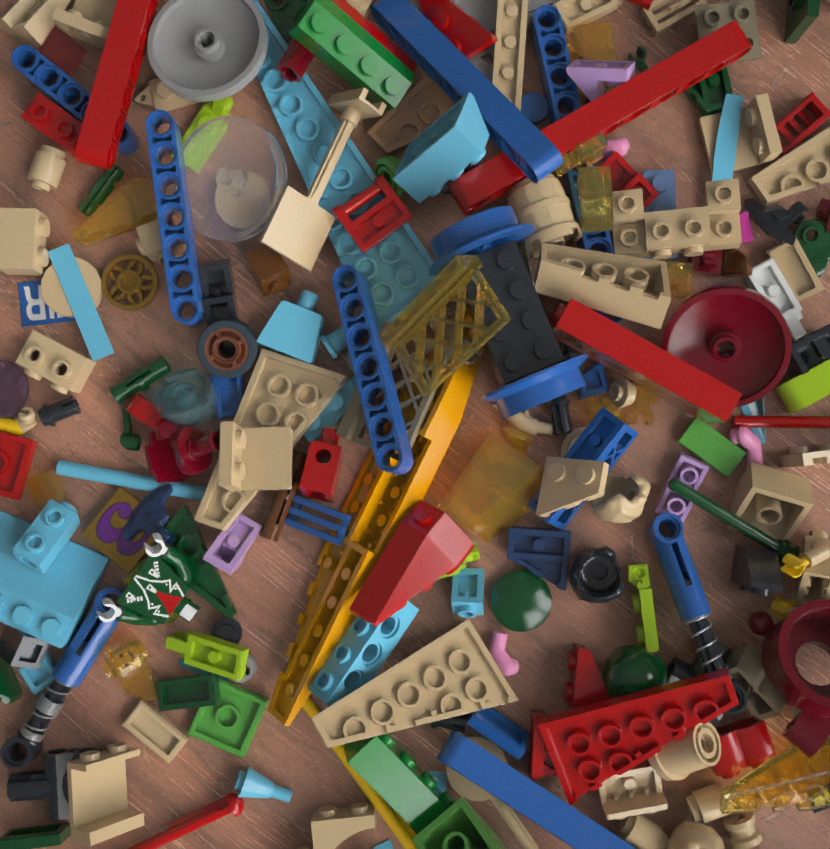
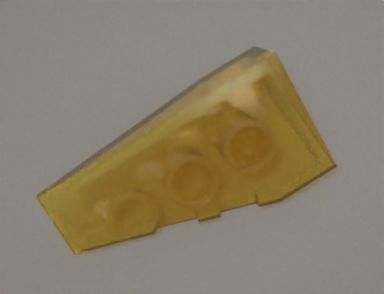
[719,738,830,814]

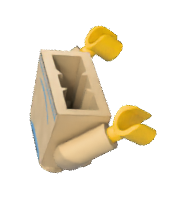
[769,529,830,619]

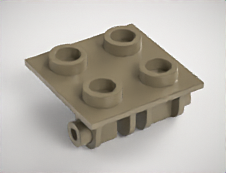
[691,0,762,63]

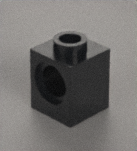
[0,625,50,670]

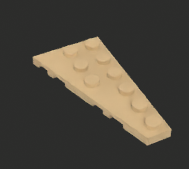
[194,348,348,532]
[309,619,519,749]

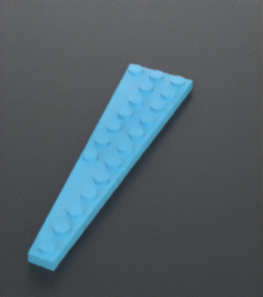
[252,0,449,329]

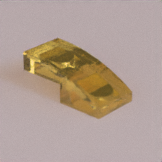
[578,165,614,233]

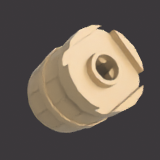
[507,173,582,259]

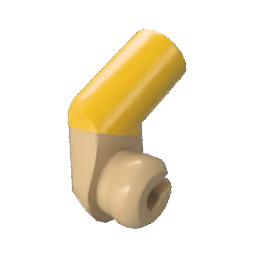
[0,407,38,436]

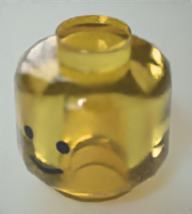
[101,635,151,683]

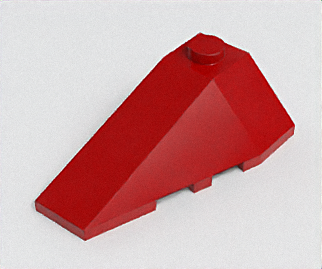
[349,499,474,627]

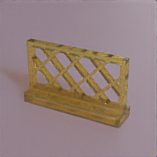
[379,255,511,396]

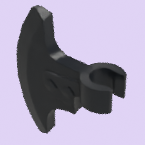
[744,198,809,245]

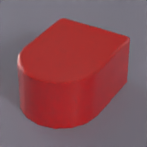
[124,393,173,430]

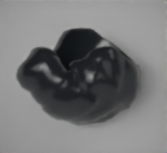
[569,545,624,604]

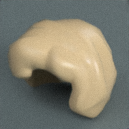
[592,472,651,523]
[665,821,725,849]

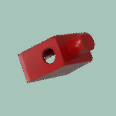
[299,427,343,503]

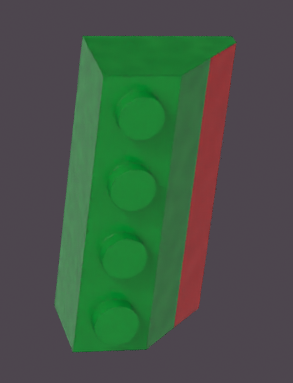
[288,0,417,112]

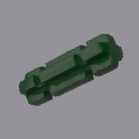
[77,164,124,218]

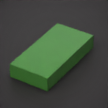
[676,417,746,477]

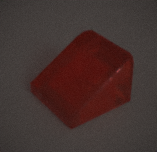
[40,28,87,76]

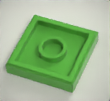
[187,676,270,758]

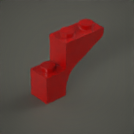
[563,643,611,709]

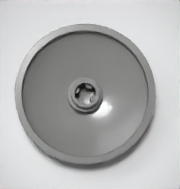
[147,0,268,102]

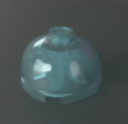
[152,368,218,428]

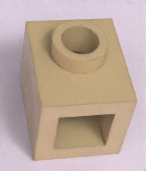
[135,217,186,263]

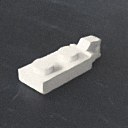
[743,257,806,341]

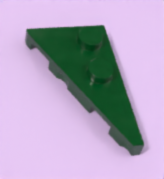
[151,505,237,619]

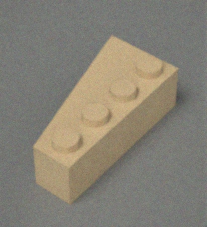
[534,243,671,329]

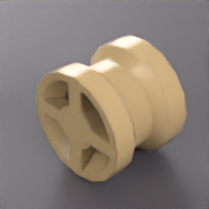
[723,811,762,849]

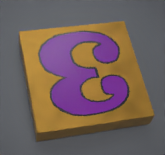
[81,487,168,573]

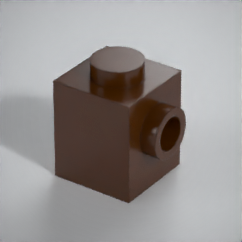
[244,244,291,297]

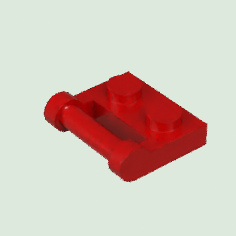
[331,174,412,254]

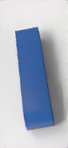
[11,44,139,155]

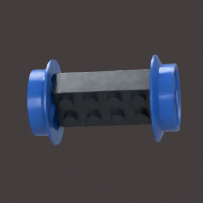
[428,206,589,420]

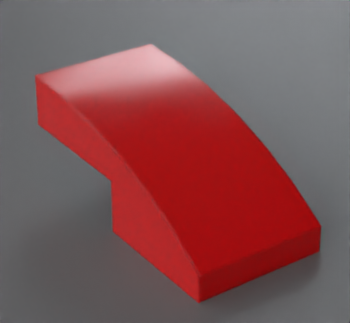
[595,151,660,210]

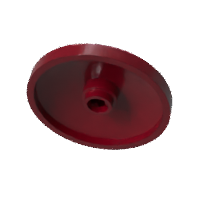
[662,285,792,407]

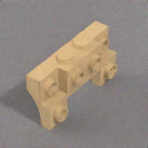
[610,178,742,260]

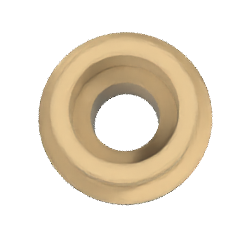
[609,377,637,408]

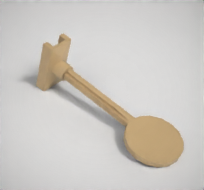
[446,736,540,849]

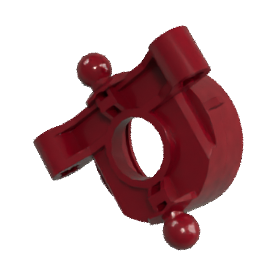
[748,599,830,758]

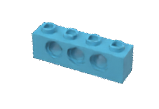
[308,600,419,706]

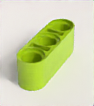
[775,358,830,414]

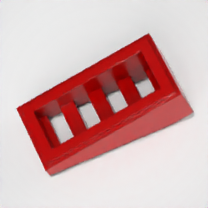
[776,92,830,157]

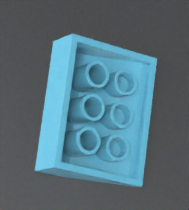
[0,510,111,648]

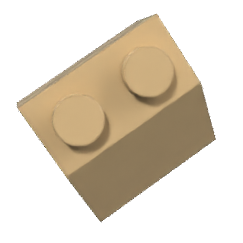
[727,462,814,541]

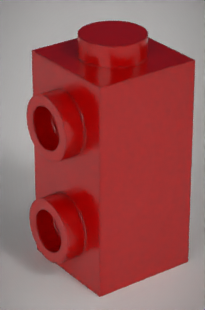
[20,93,82,158]

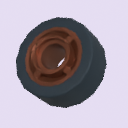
[197,318,258,378]

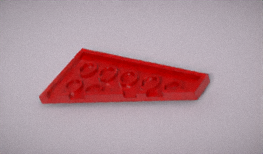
[538,668,739,806]

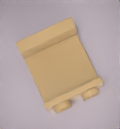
[67,742,144,846]

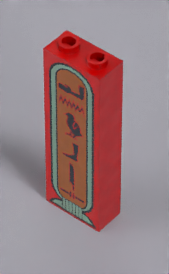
[549,298,742,424]

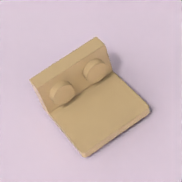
[51,0,117,50]
[698,93,783,174]
[218,421,293,491]

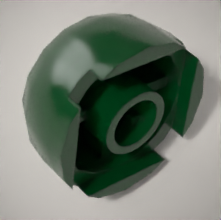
[602,645,667,699]

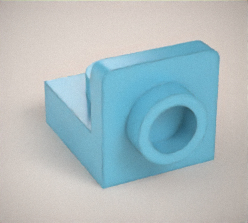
[451,568,485,618]

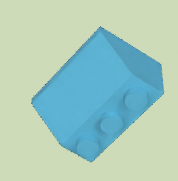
[393,92,489,204]

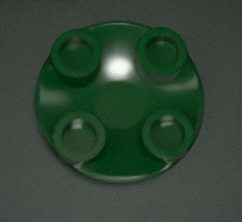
[491,570,552,632]

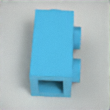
[12,499,80,575]

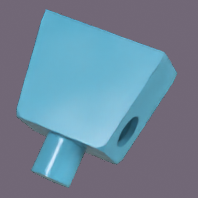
[256,290,325,365]

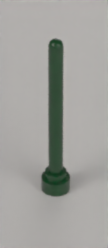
[668,478,800,566]

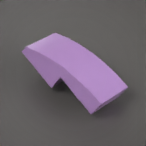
[654,452,710,523]

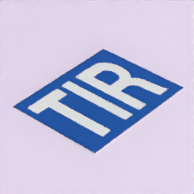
[18,280,76,327]

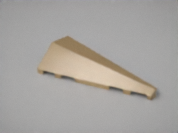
[0,0,70,47]

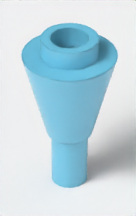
[233,766,293,803]

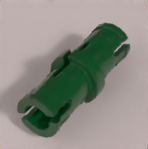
[109,356,172,404]

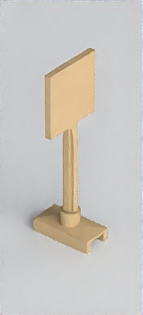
[259,87,387,271]

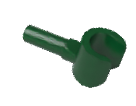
[627,46,649,73]
[120,409,142,451]

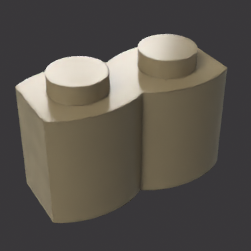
[725,643,786,720]

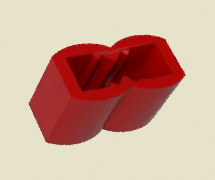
[710,716,777,779]

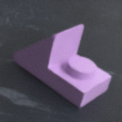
[566,59,635,101]
[203,514,262,575]

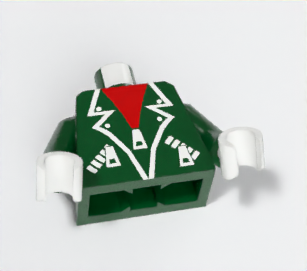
[96,533,200,626]

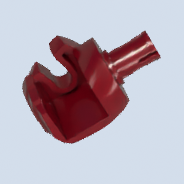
[145,420,220,483]

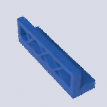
[527,407,639,529]

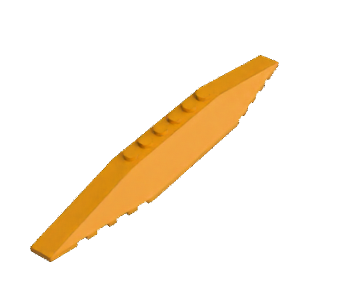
[267,301,484,727]

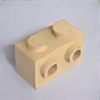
[0,208,50,276]
[16,330,97,395]

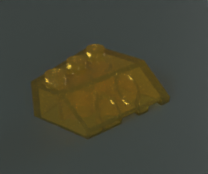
[437,432,544,543]

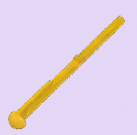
[302,696,418,849]

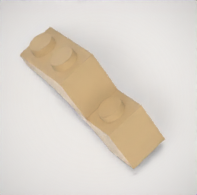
[294,802,376,849]

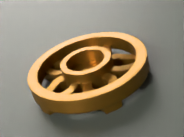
[101,254,160,311]

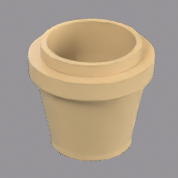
[648,722,721,781]

